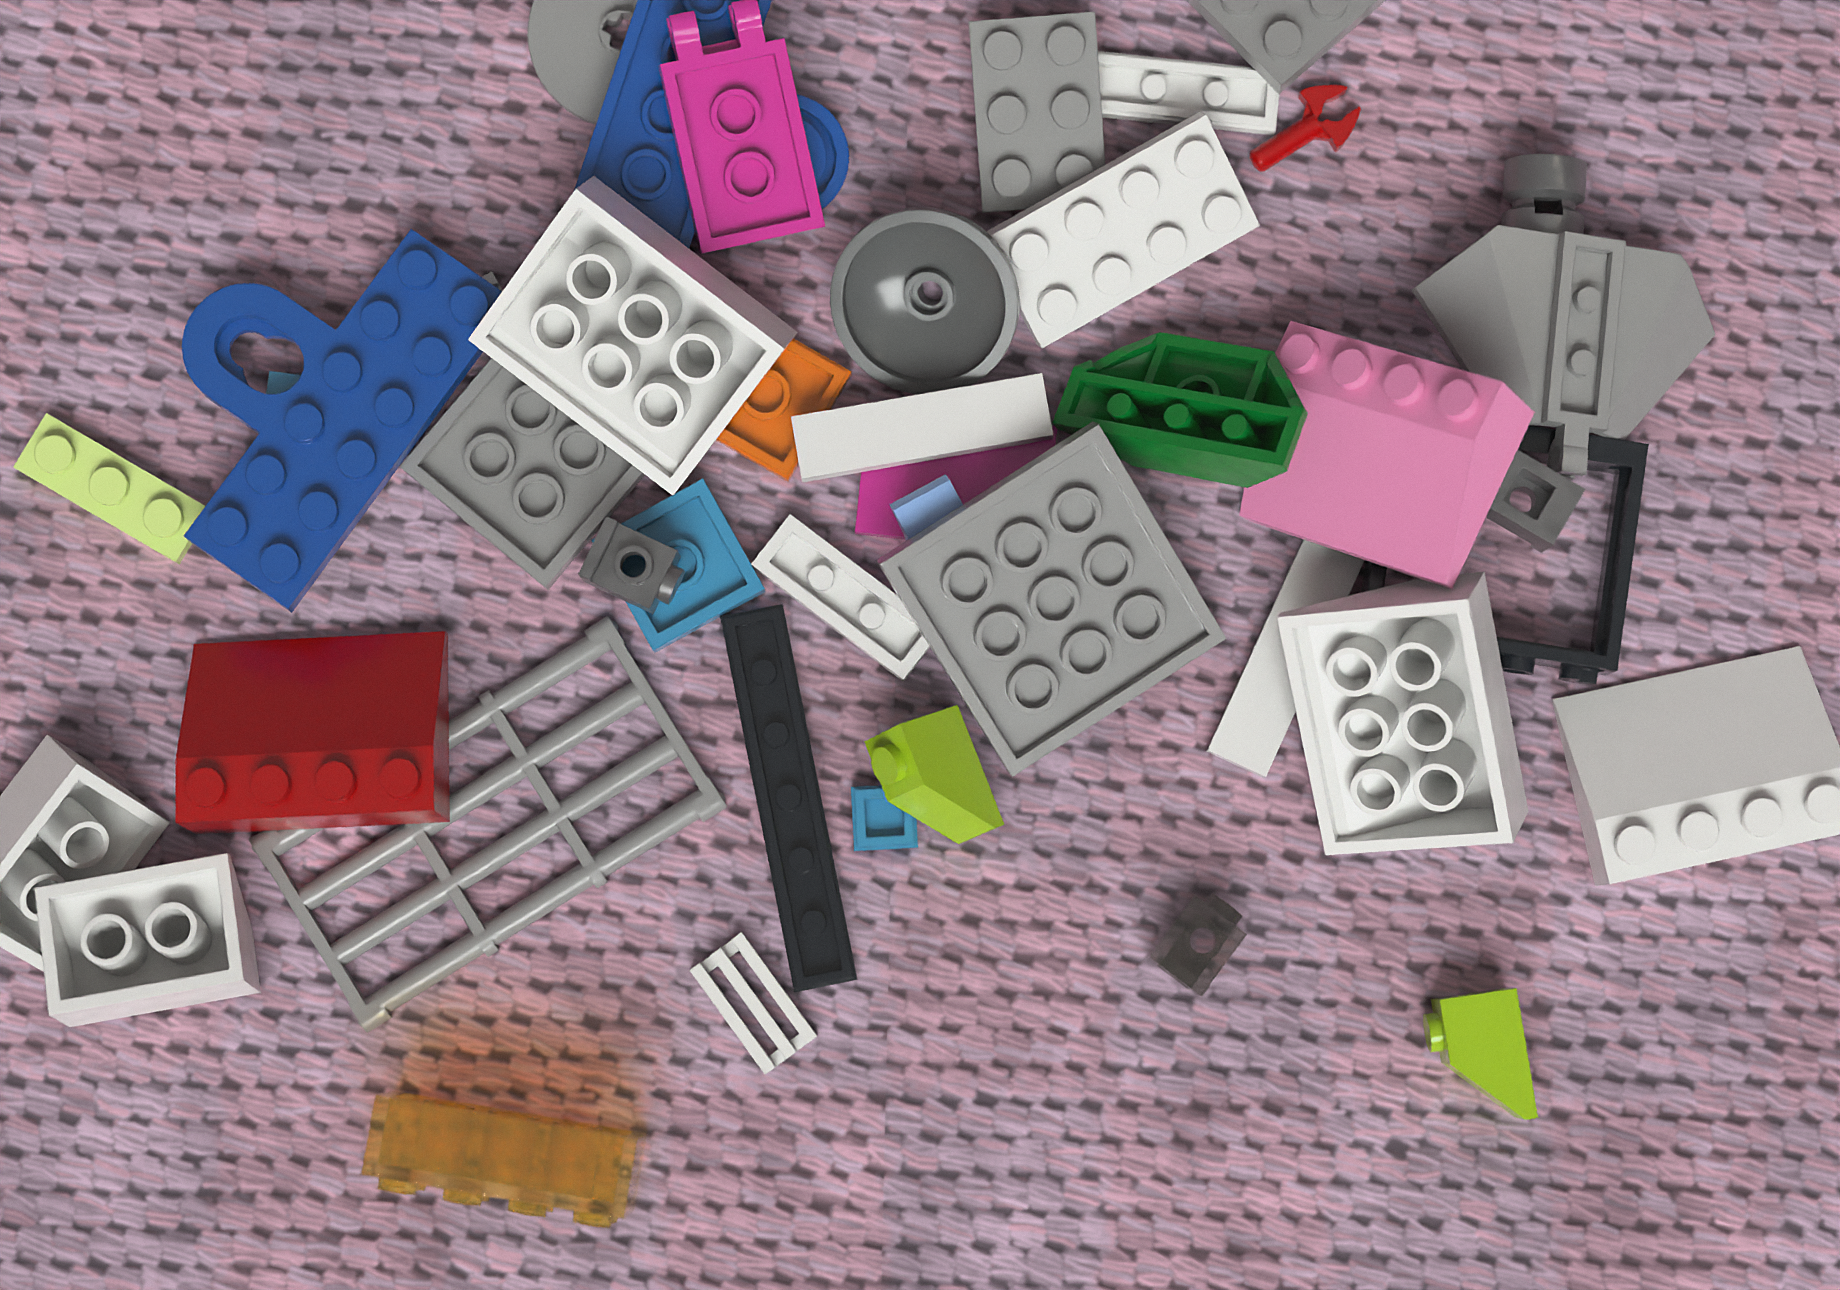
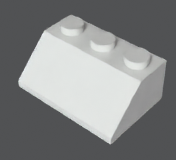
[0,734,170,972]
[34,853,261,1027]

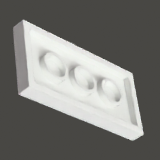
[986,112,1260,348]

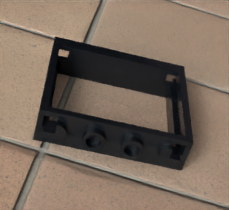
[1361,425,1649,685]

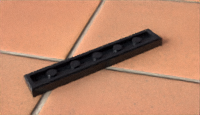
[720,604,858,993]

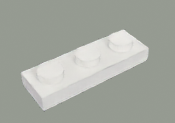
[751,514,930,682]

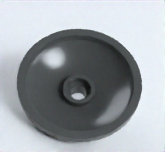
[830,207,1020,395]

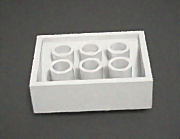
[468,176,798,495]
[1277,572,1528,855]
[1552,646,1840,886]

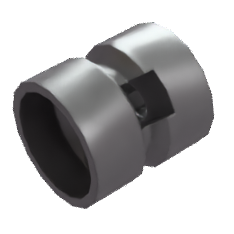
[1501,154,1587,234]

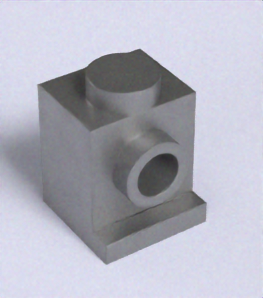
[1486,450,1585,553]
[578,516,685,614]

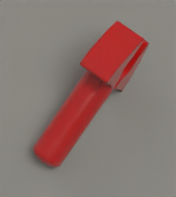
[1249,85,1361,172]

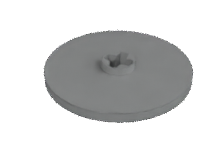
[527,0,637,125]

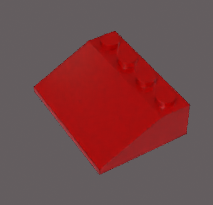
[175,631,450,834]

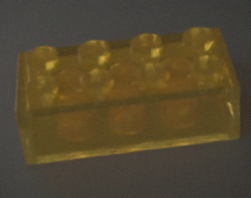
[361,1091,648,1228]

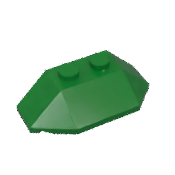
[1052,332,1308,488]

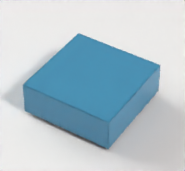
[851,785,918,851]

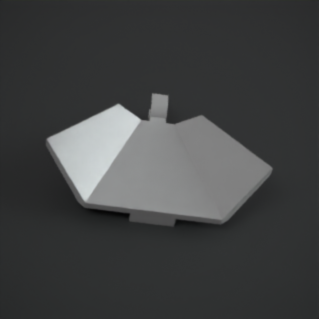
[1411,225,1715,480]

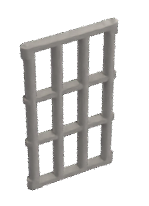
[249,616,727,1033]

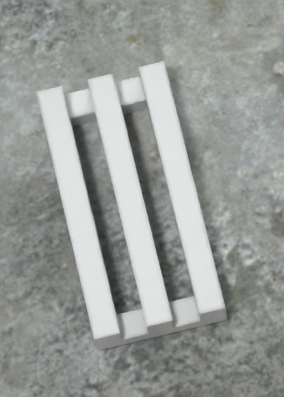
[689,932,817,1075]

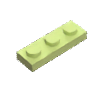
[13,413,205,565]

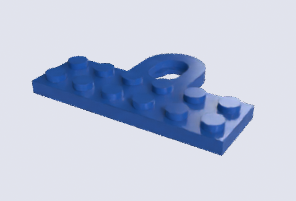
[574,0,849,248]
[182,229,502,613]

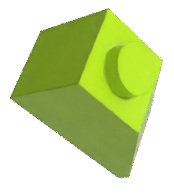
[864,705,1005,844]
[1423,988,1538,1120]

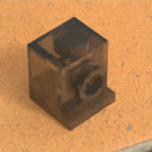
[1146,893,1247,997]

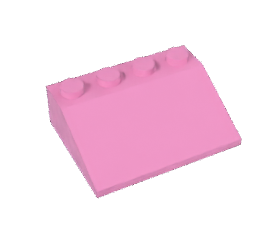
[1239,321,1535,589]

